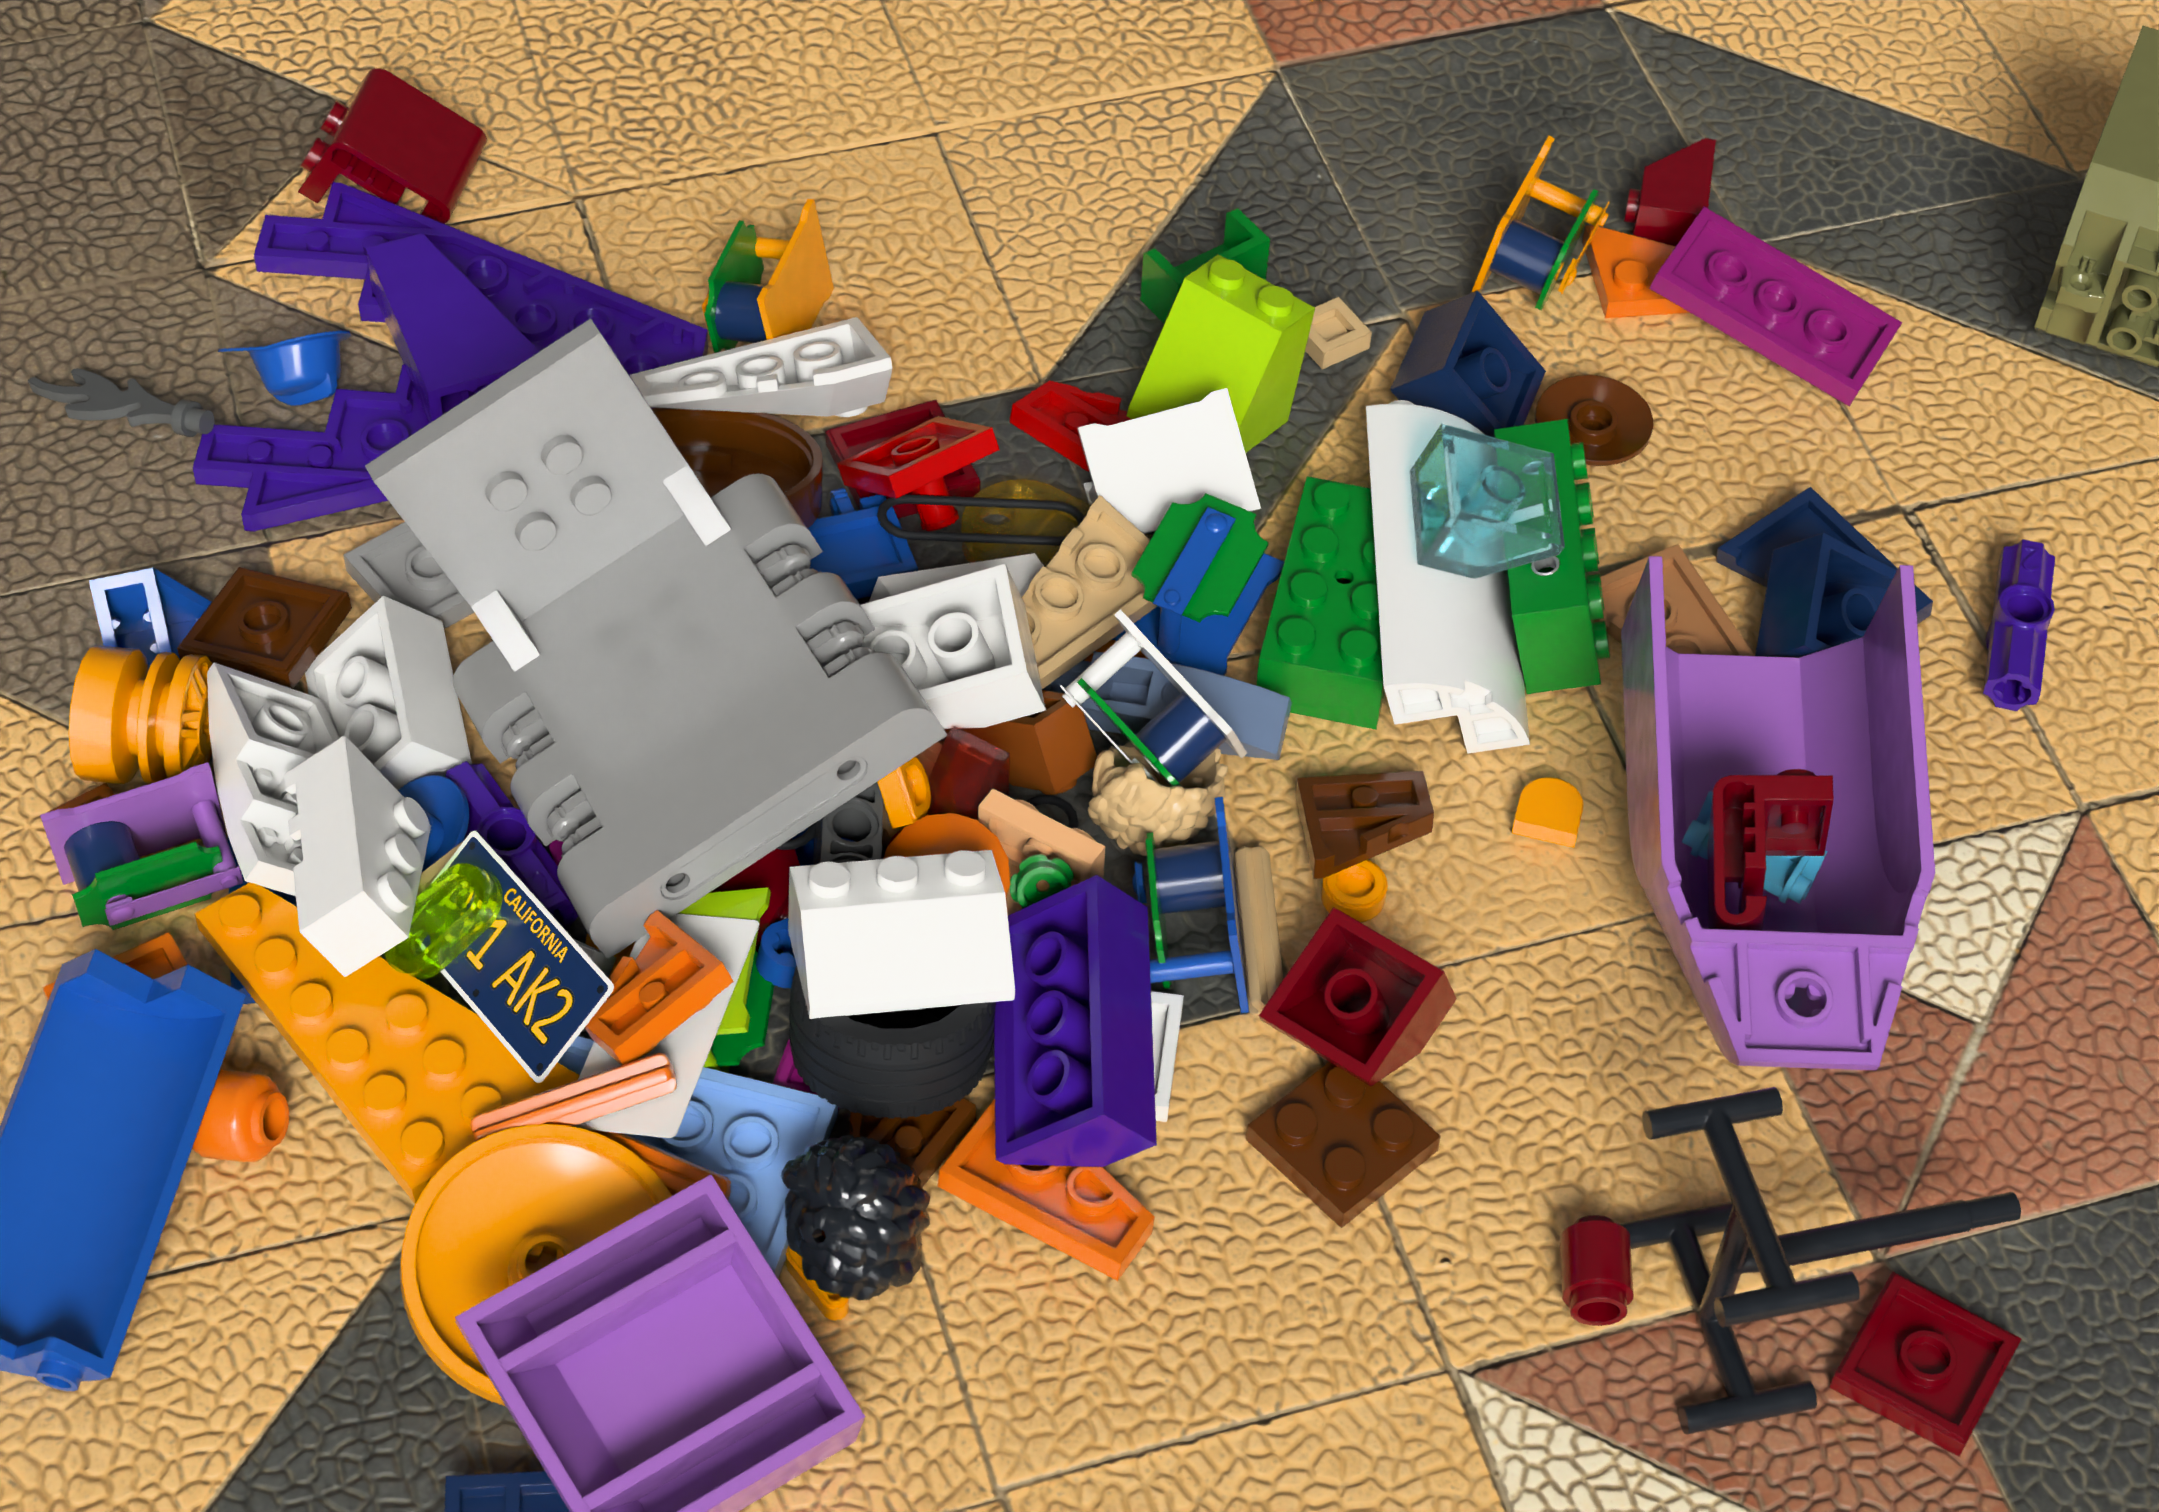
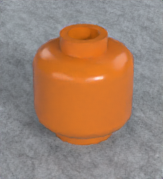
[192,1070,290,1162]

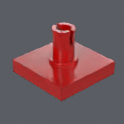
[837,416,1000,531]

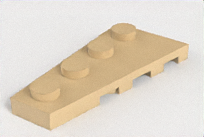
[1022,495,1157,689]

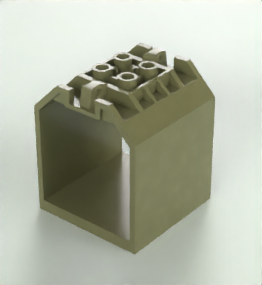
[2034,26,2159,369]

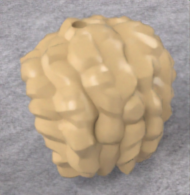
[1088,742,1228,856]

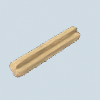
[1234,846,1283,1019]

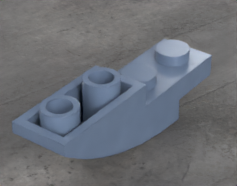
[1042,651,1292,760]

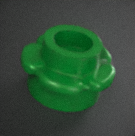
[1009,854,1074,909]

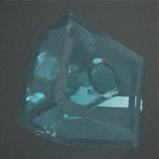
[1409,423,1565,579]

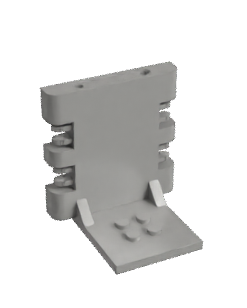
[365,318,947,959]

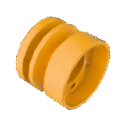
[68,645,212,785]

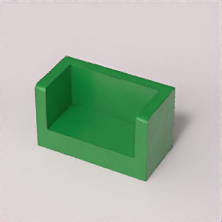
[1140,208,1270,324]

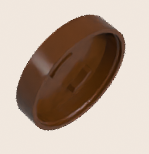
[651,408,823,528]

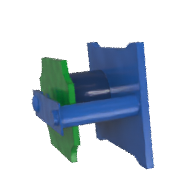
[1112,493,1284,676]
[1132,797,1249,1013]

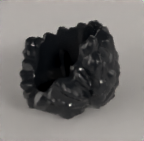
[781,1135,930,1300]

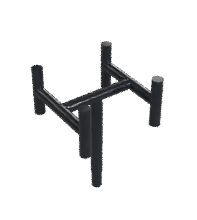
[1617,1087,2021,1435]

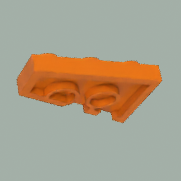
[937,1099,1155,1281]

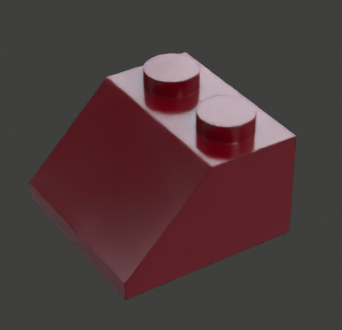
[1259,907,1457,1086]

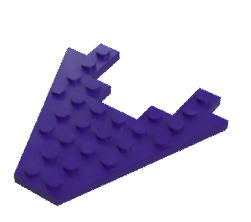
[192,182,708,531]

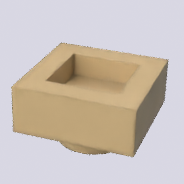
[1305,297,1372,370]

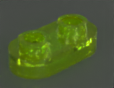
[385,863,503,979]

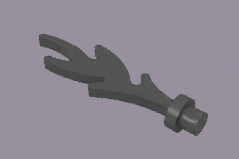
[28,368,215,437]

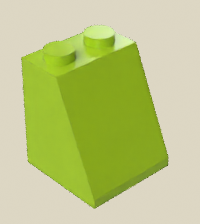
[1127,254,1315,453]

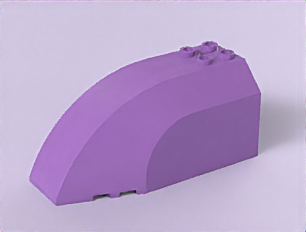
[1621,556,1935,1070]

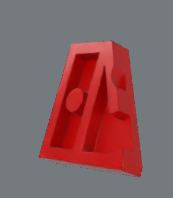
[1009,380,1132,472]

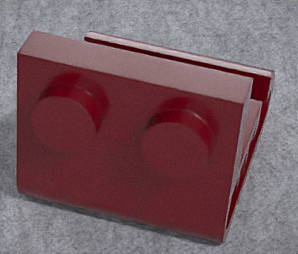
[298,68,487,224]
[1707,769,1834,931]

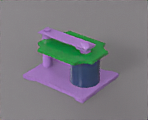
[40,762,243,930]

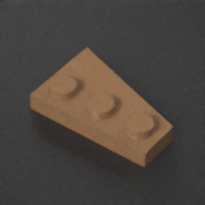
[1594,544,1755,656]

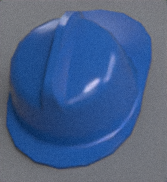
[218,330,352,406]

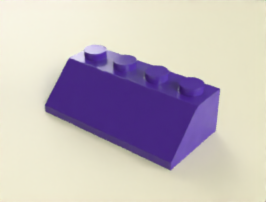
[994,875,1157,1167]

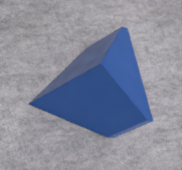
[89,567,212,667]

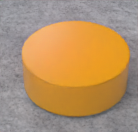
[1321,860,1388,923]

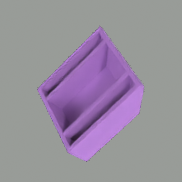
[455,1175,865,1512]

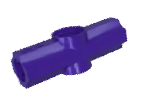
[1983,539,2055,711]
[445,761,578,931]

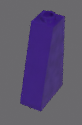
[366,233,540,424]

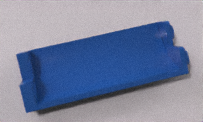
[0,949,246,1391]

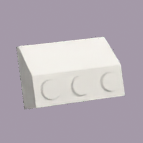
[305,596,472,790]
[788,850,1015,1019]

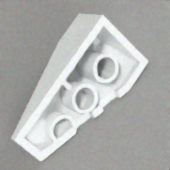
[630,317,893,417]

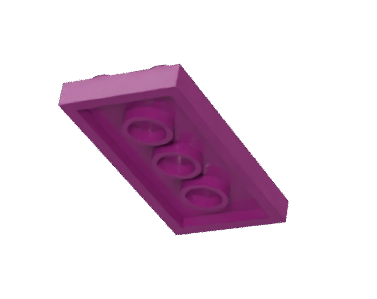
[1649,207,1902,406]

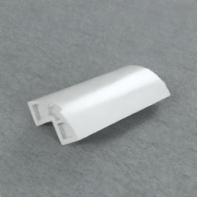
[1366,400,1530,754]

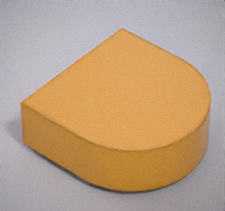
[878,757,931,829]
[1512,777,1584,848]

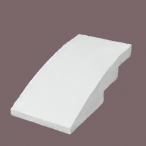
[207,662,340,896]

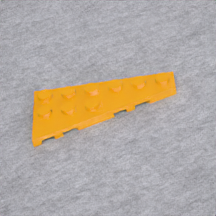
[194,883,580,1204]

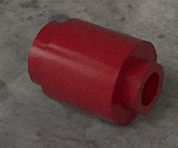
[1560,1215,1634,1326]

